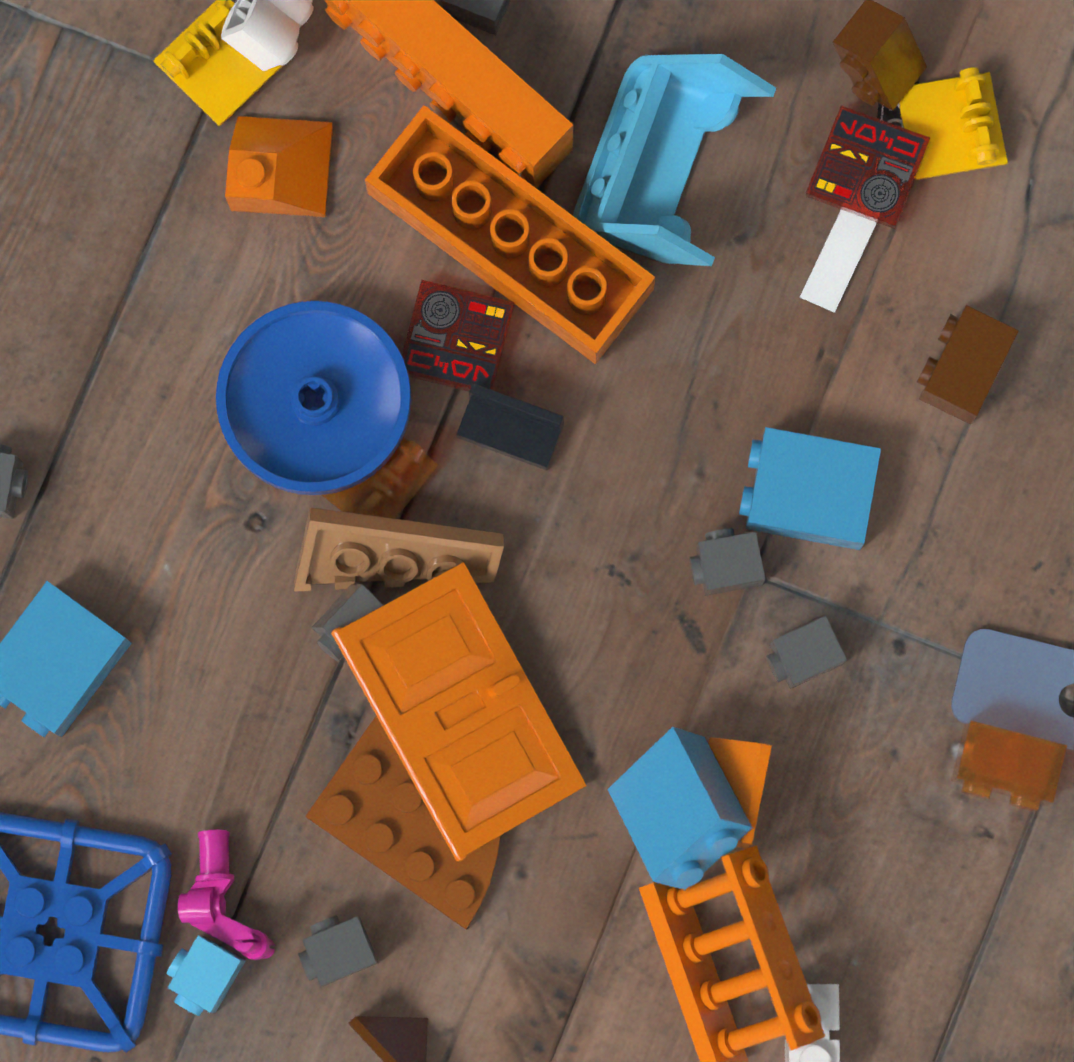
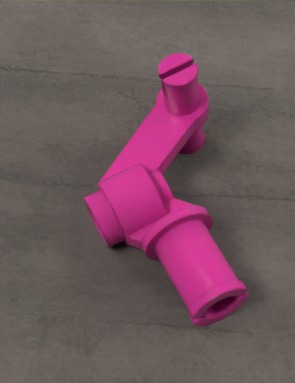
[178,830,275,960]

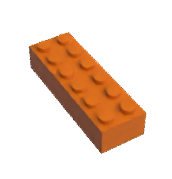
[325,0,573,188]
[365,105,655,364]

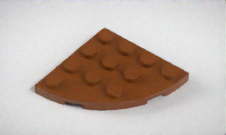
[305,716,501,930]

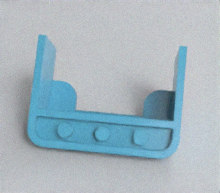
[573,54,776,266]

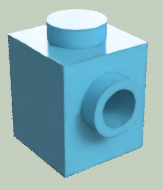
[167,935,245,1016]

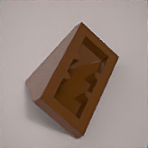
[348,1016,428,1062]

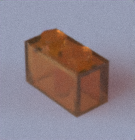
[951,720,1067,812]

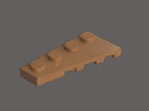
[294,507,504,592]

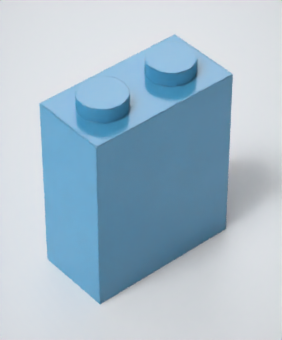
[739,427,881,550]
[0,581,132,738]
[607,727,752,890]

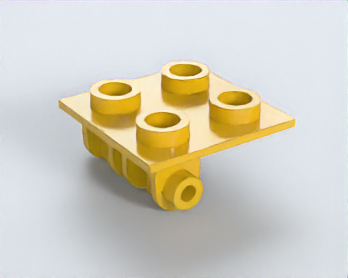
[153,0,284,127]
[899,67,1008,180]

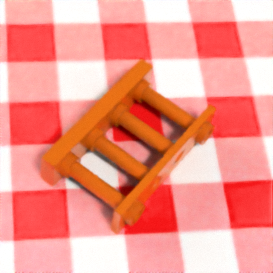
[639,845,826,1062]

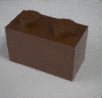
[832,0,927,111]
[917,305,1019,425]

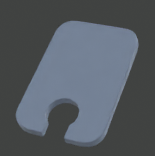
[951,629,1074,750]

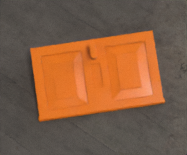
[331,562,587,861]

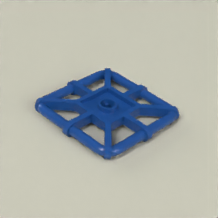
[0,812,172,1053]

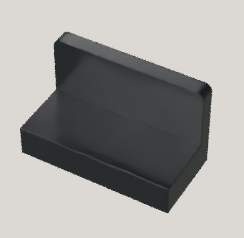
[456,383,564,471]

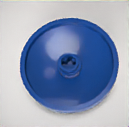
[216,301,411,495]

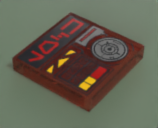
[806,105,931,230]
[402,280,515,392]

